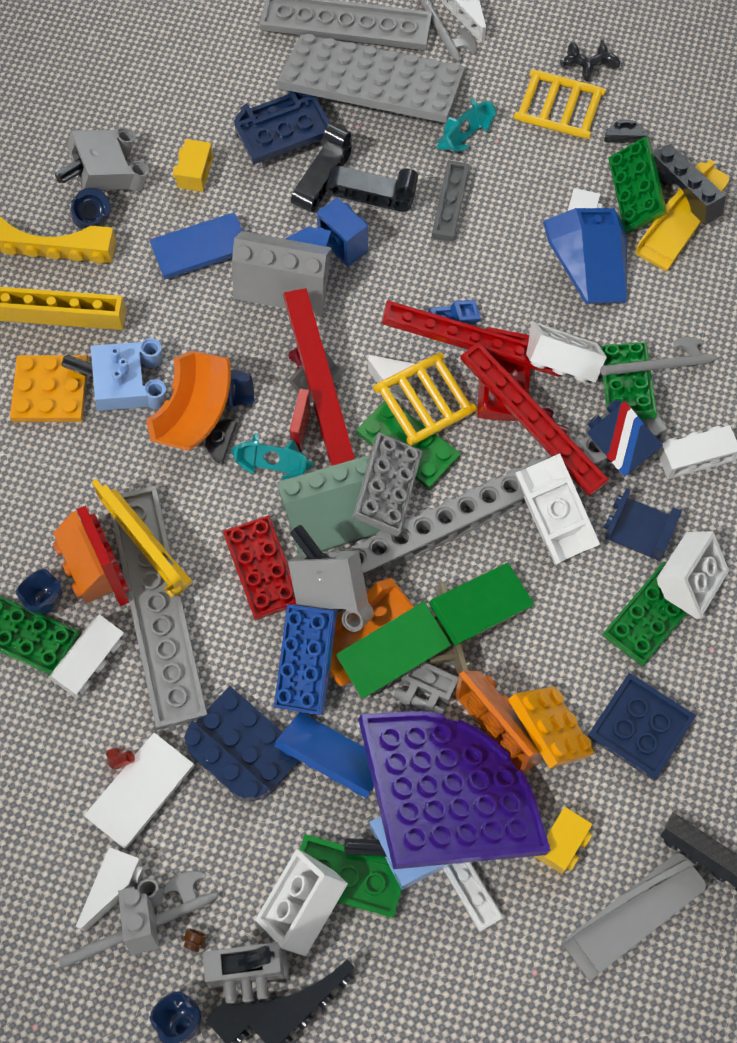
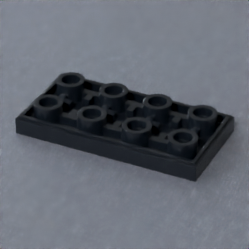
[660,812,737,891]

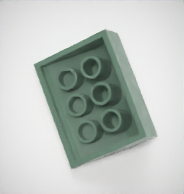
[277,455,381,554]

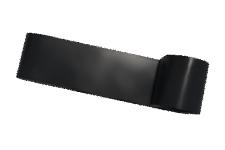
[291,123,352,213]
[326,166,418,212]

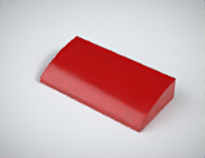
[477,327,530,421]

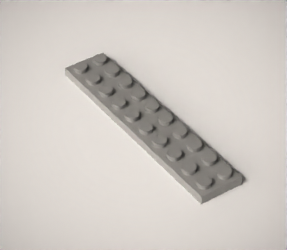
[111,485,207,730]

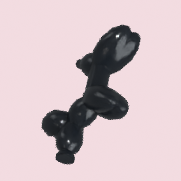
[560,40,621,82]

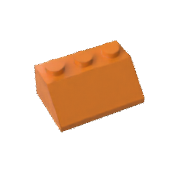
[53,511,113,604]

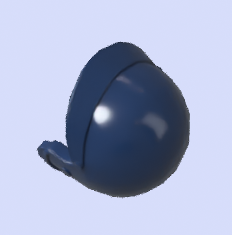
[70,188,110,230]
[225,369,255,413]
[16,568,62,614]
[150,991,202,1043]

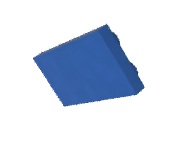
[150,212,242,280]
[274,604,337,715]
[275,712,374,799]

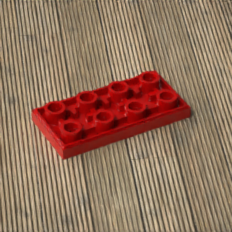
[223,515,297,621]

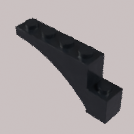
[205,959,355,1043]

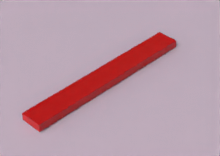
[283,288,355,466]
[381,300,560,377]
[460,342,609,497]

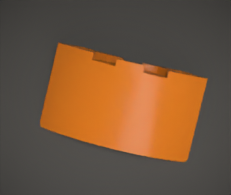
[146,350,231,450]
[329,578,414,687]

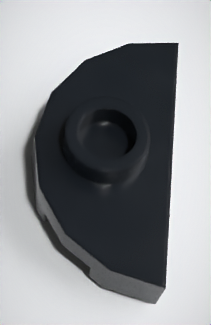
[604,119,649,142]
[205,419,237,465]

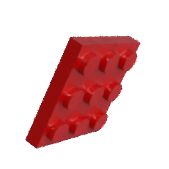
[76,505,130,607]

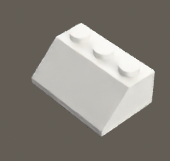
[526,322,606,383]
[657,531,729,619]
[255,849,348,956]

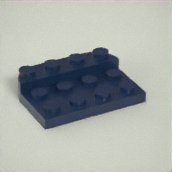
[234,91,330,165]
[184,686,300,801]

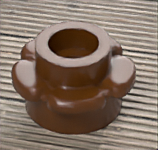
[181,928,208,952]

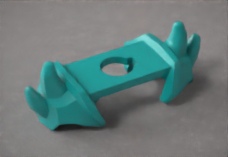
[436,98,497,152]
[231,433,315,480]

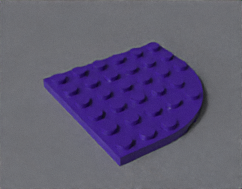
[358,711,551,869]

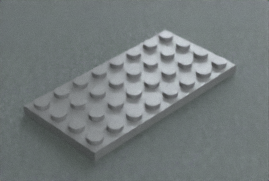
[277,34,465,123]

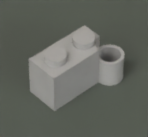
[118,878,164,955]

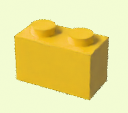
[173,139,214,192]
[534,806,593,874]

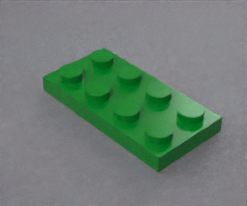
[356,400,461,491]
[300,834,402,920]

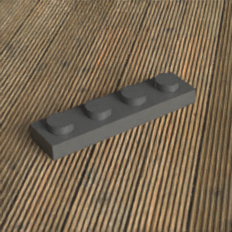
[432,160,470,242]

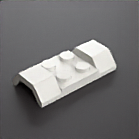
[515,454,600,565]

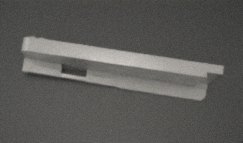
[561,853,706,981]

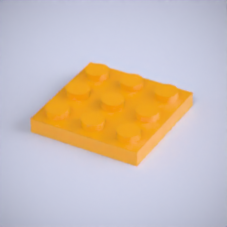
[10,355,88,422]
[508,686,595,769]

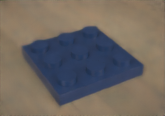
[587,673,696,781]

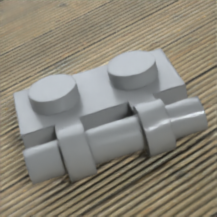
[394,662,458,714]

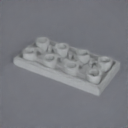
[352,432,422,536]

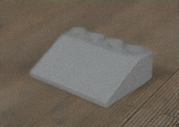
[232,231,332,316]

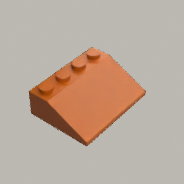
[455,671,543,774]

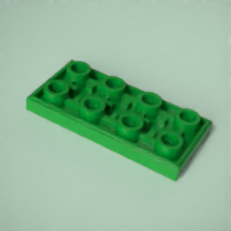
[608,136,667,234]
[600,342,657,419]
[602,561,687,667]
[428,562,535,646]
[0,596,81,675]
[335,601,451,700]

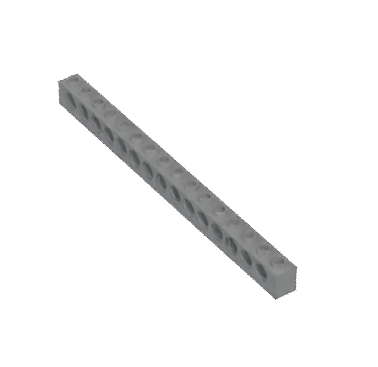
[338,413,667,581]

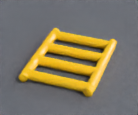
[513,69,606,139]
[373,352,477,446]

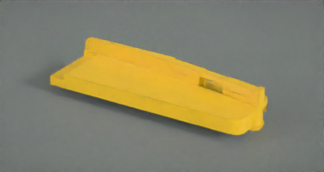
[635,159,729,272]
[91,479,193,598]

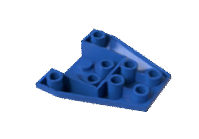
[543,208,628,304]

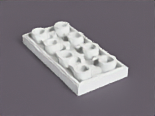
[84,733,195,850]

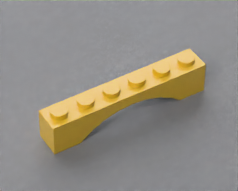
[0,217,117,264]

